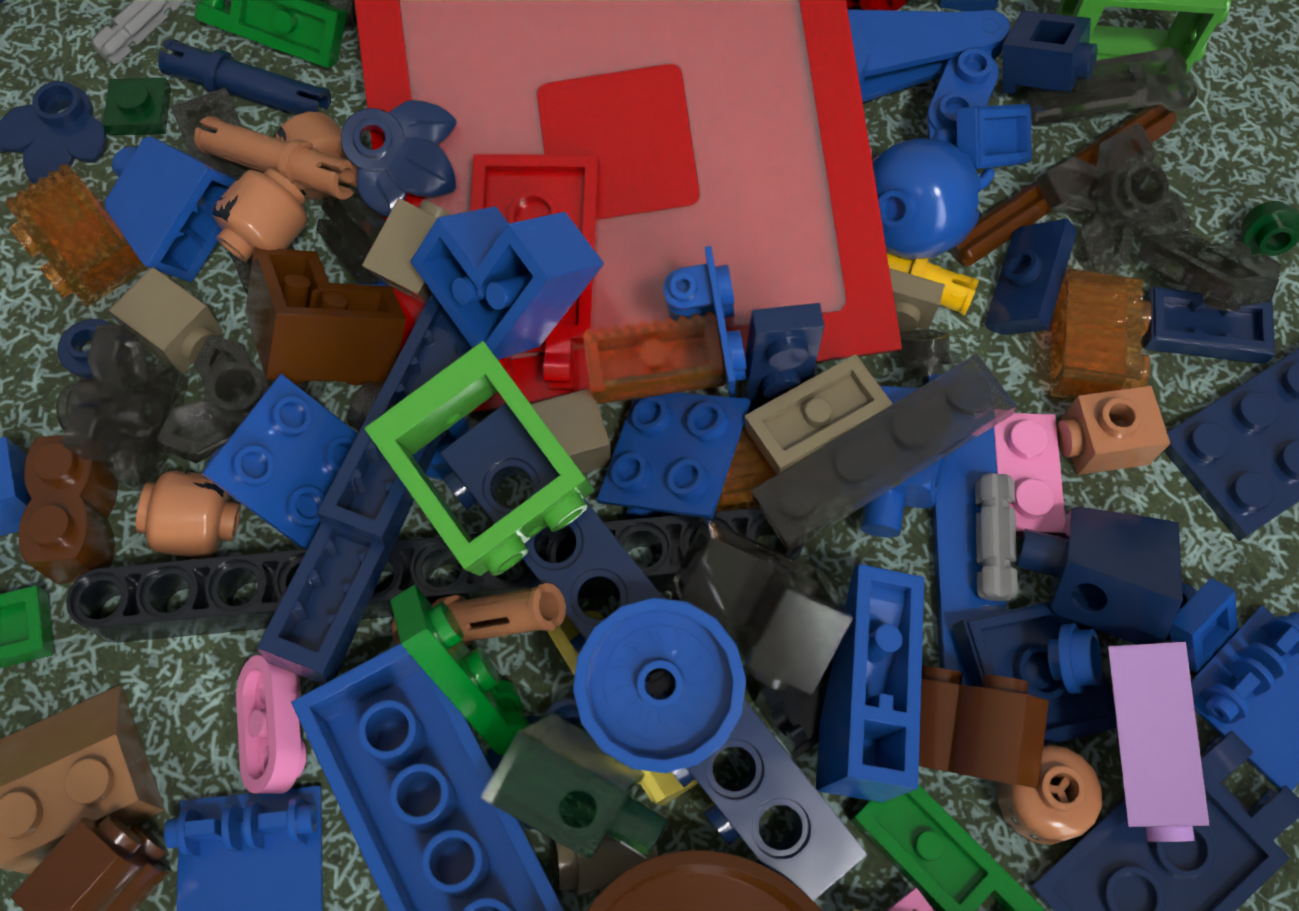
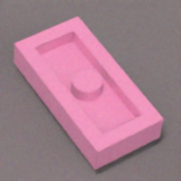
[993,413,1066,537]

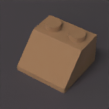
[0,685,165,874]

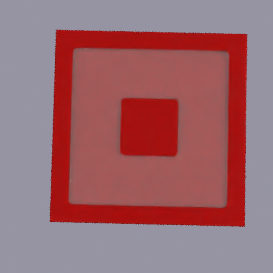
[354,0,902,414]

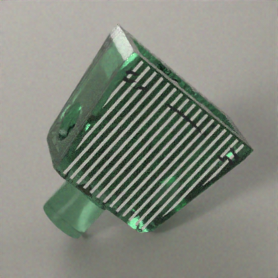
[481,712,669,859]

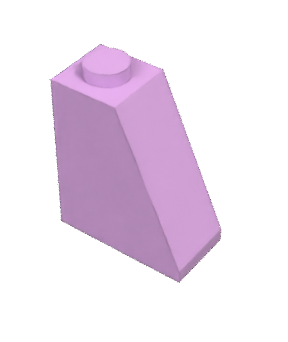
[1108,642,1210,842]

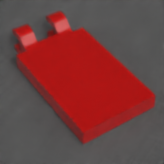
[470,154,600,390]

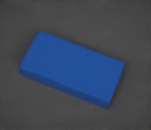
[956,104,1032,169]

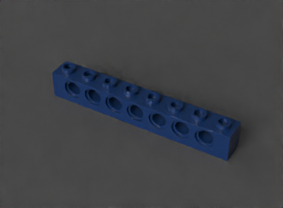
[440,403,868,901]

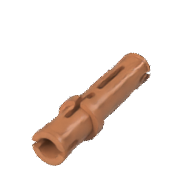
[194,116,358,200]
[392,583,566,647]

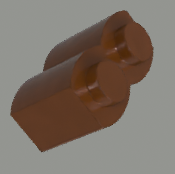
[19,433,118,584]
[919,666,1049,788]
[10,815,171,911]

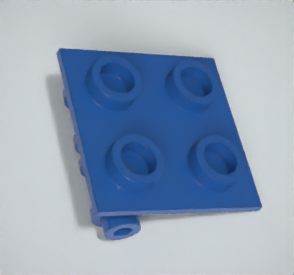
[663,246,747,397]
[201,373,358,550]
[596,389,751,519]
[1191,605,1299,791]
[164,786,323,911]

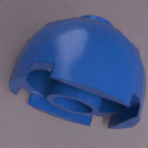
[872,138,981,260]

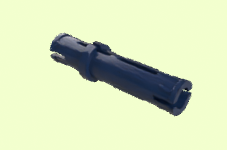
[158,38,331,115]

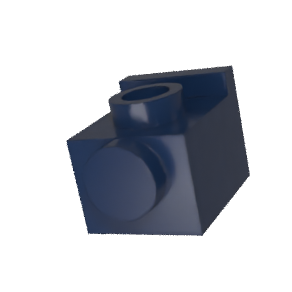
[1002,10,1098,94]

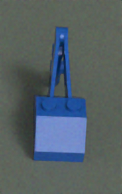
[847,8,1011,192]

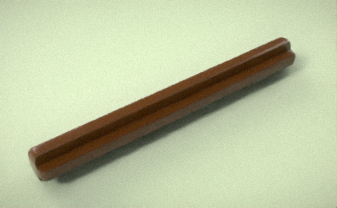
[949,101,1176,267]

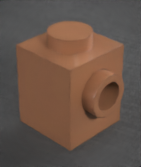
[1057,385,1171,475]

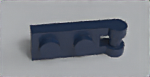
[740,303,825,414]

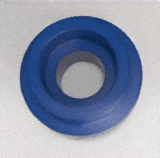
[1048,623,1103,694]

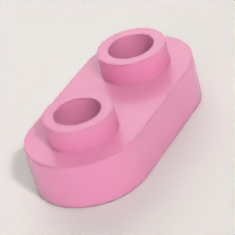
[236,655,306,794]

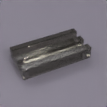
[316,181,386,285]

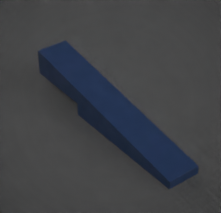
[257,293,472,685]

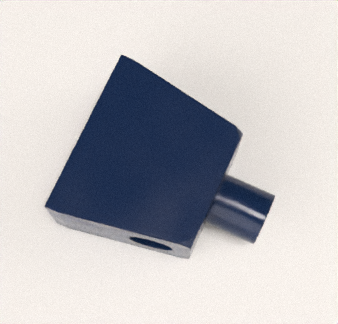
[1015,507,1183,645]

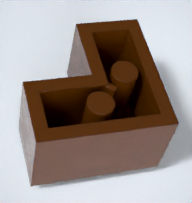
[245,247,406,385]

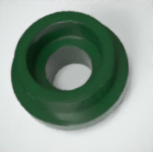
[1241,201,1299,256]

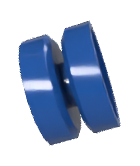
[573,598,746,773]

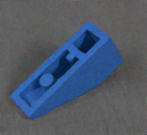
[816,564,925,802]

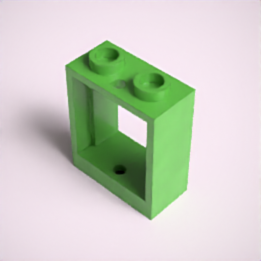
[1055,0,1231,80]
[364,341,595,576]

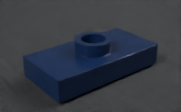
[985,218,1077,335]
[1143,287,1275,364]

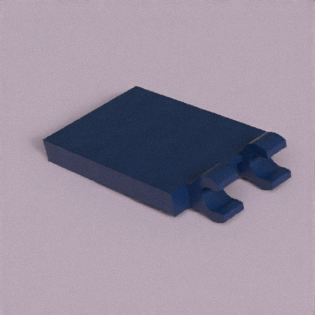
[1028,731,1299,911]

